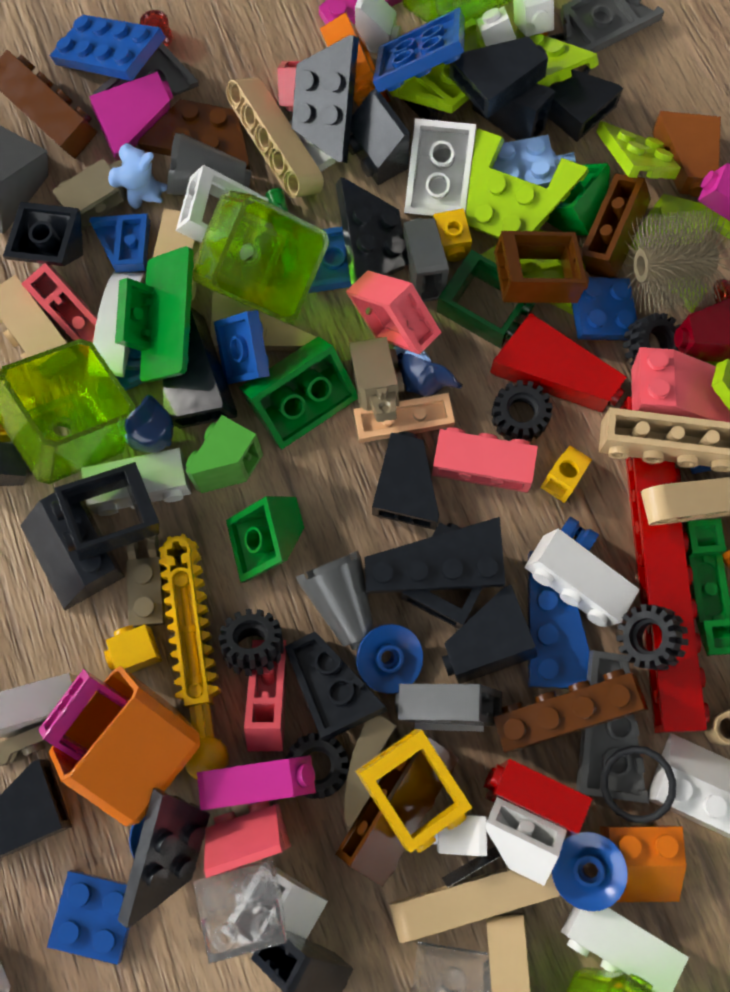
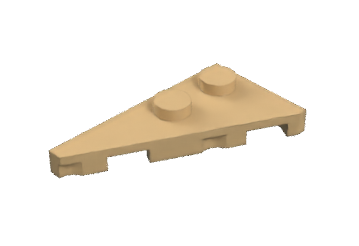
[210,291,316,351]

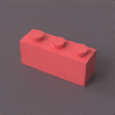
[431,427,538,493]

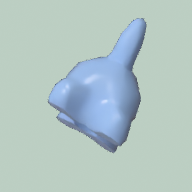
[108,143,167,209]

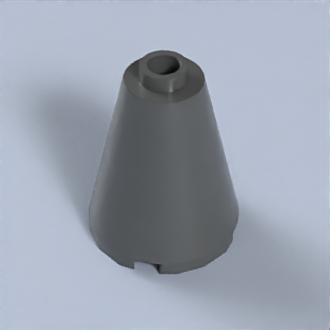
[167,133,252,196]
[296,551,374,650]

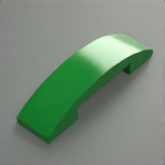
[685,519,730,656]

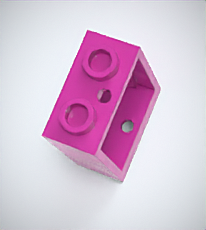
[38,669,130,761]

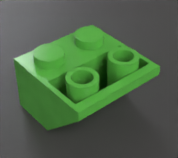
[185,415,263,493]

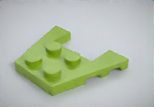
[466,128,589,239]
[631,193,730,313]

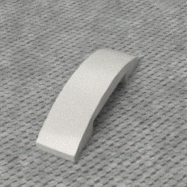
[91,271,146,377]

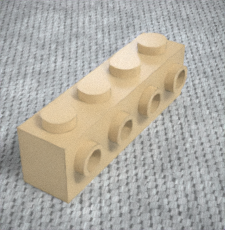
[599,407,730,472]

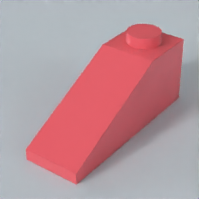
[21,263,97,357]
[244,640,287,751]

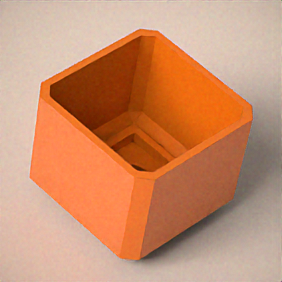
[49,666,200,826]

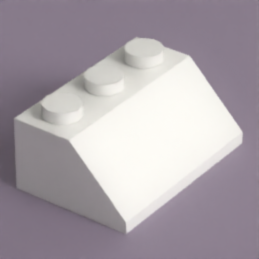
[648,733,730,839]

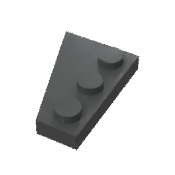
[92,43,199,96]

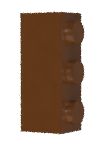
[582,173,651,278]

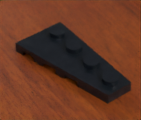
[364,517,506,594]

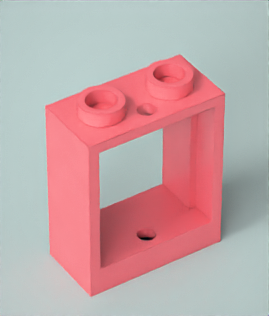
[345,270,442,355]

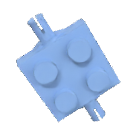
[492,135,576,188]

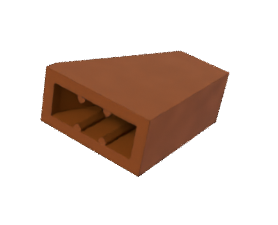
[652,111,721,197]

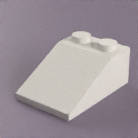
[404,118,477,216]

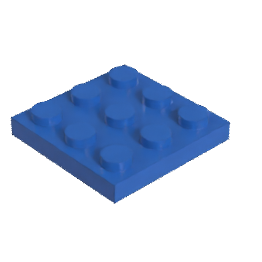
[373,7,465,93]

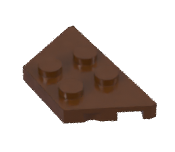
[138,99,250,170]

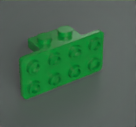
[115,246,194,383]

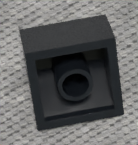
[349,88,410,185]

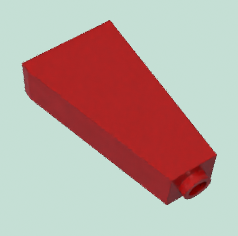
[490,313,627,413]

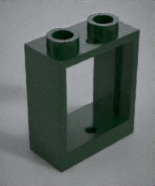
[436,250,536,348]

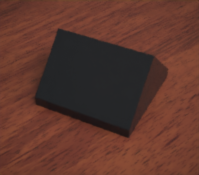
[3,202,83,266]

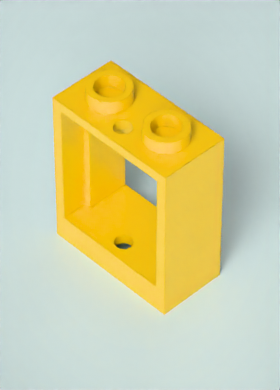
[355,729,472,853]

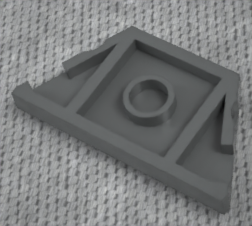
[560,0,665,53]

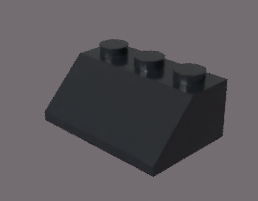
[20,492,125,610]

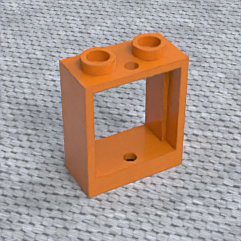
[320,13,391,106]

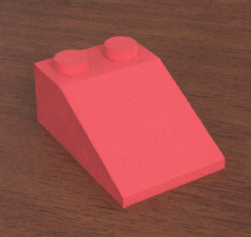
[631,347,730,422]
[204,801,291,878]

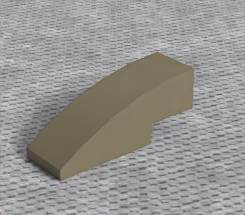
[344,715,396,828]

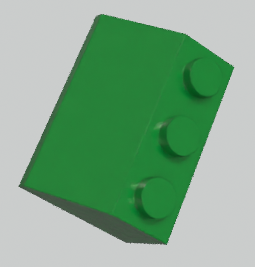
[239,336,358,450]

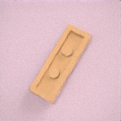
[353,393,455,443]

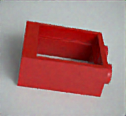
[483,758,593,836]

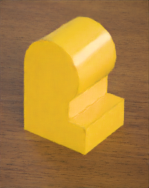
[540,445,592,503]

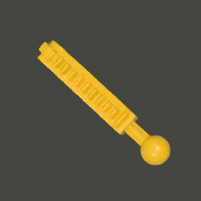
[158,534,229,780]

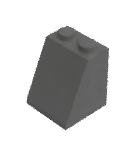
[0,126,48,234]

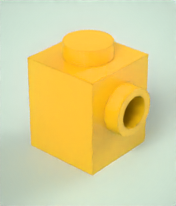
[433,208,472,262]
[104,624,163,673]

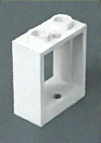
[176,165,269,262]

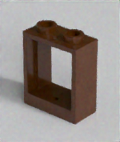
[494,231,589,303]

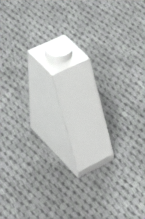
[0,673,78,738]

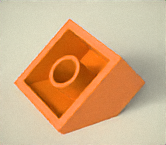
[600,825,686,903]

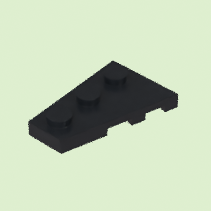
[284,631,388,742]

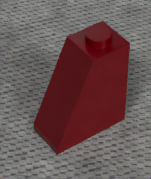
[674,298,730,362]

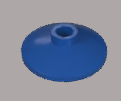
[356,624,423,694]
[552,832,628,911]

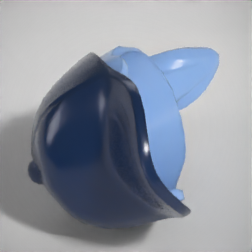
[393,346,463,397]
[121,394,174,453]

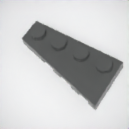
[576,650,650,804]

